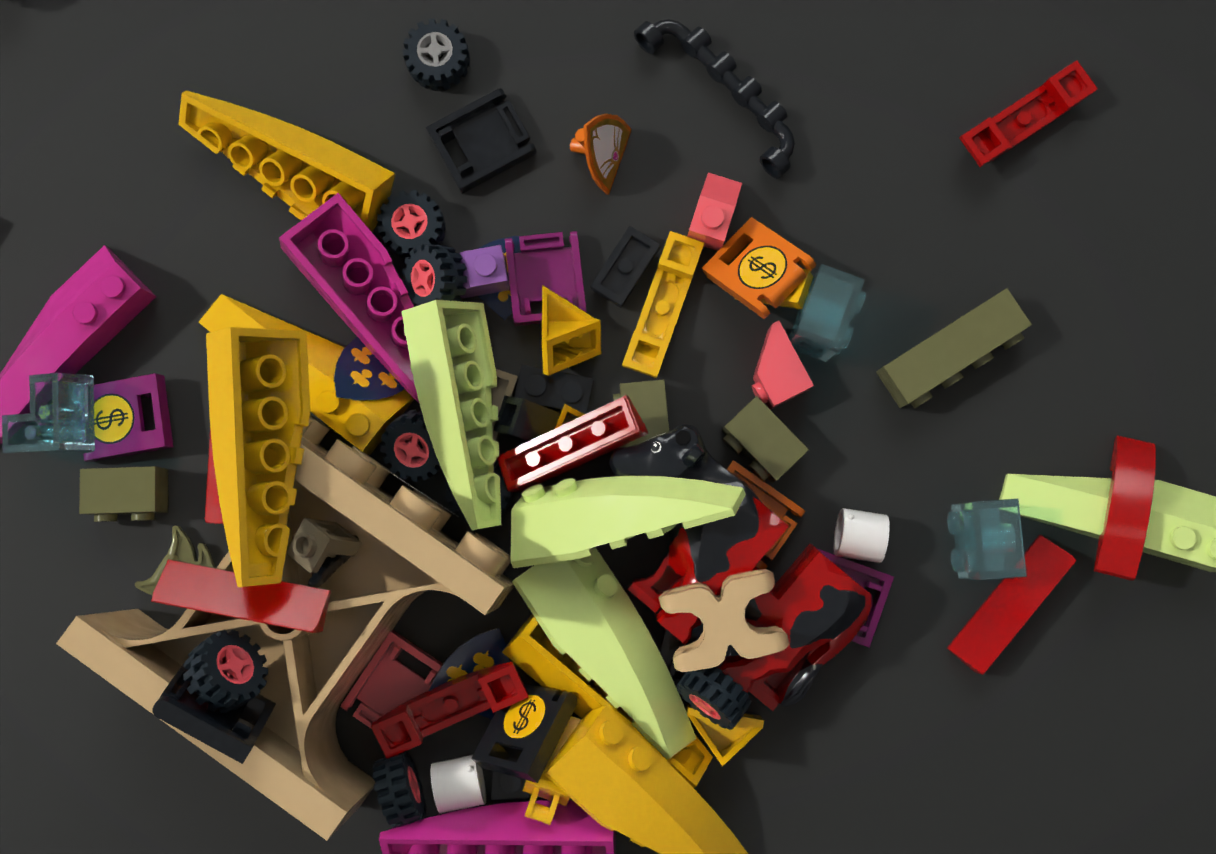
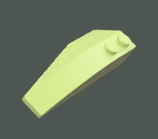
[401,300,501,530]
[997,474,1216,572]
[510,476,746,568]
[512,547,697,760]

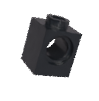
[493,396,559,443]

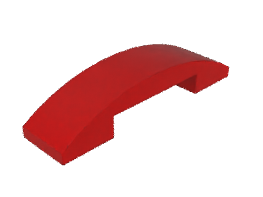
[959,60,1098,167]
[1094,435,1156,581]
[371,661,528,759]

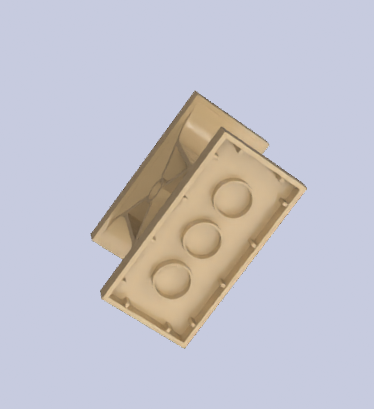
[56,414,514,841]

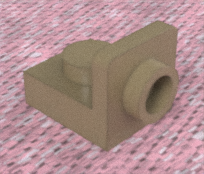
[287,518,362,573]

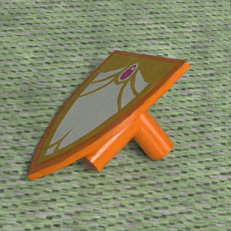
[570,113,632,195]

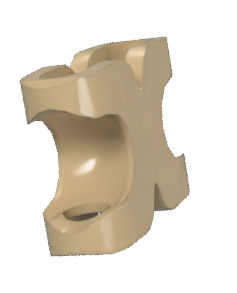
[658,569,789,672]

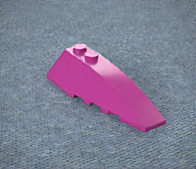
[279,193,420,404]
[0,245,156,445]
[379,800,616,854]

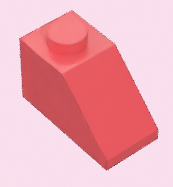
[687,172,742,251]
[752,320,814,410]

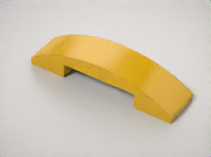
[622,231,704,378]

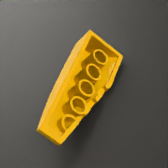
[178,90,396,232]
[199,294,414,455]
[206,327,310,587]
[502,614,713,788]
[543,705,748,854]

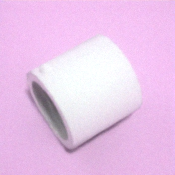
[833,508,890,563]
[430,755,486,814]

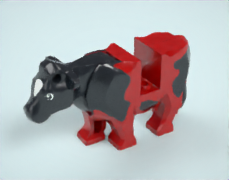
[609,423,872,711]

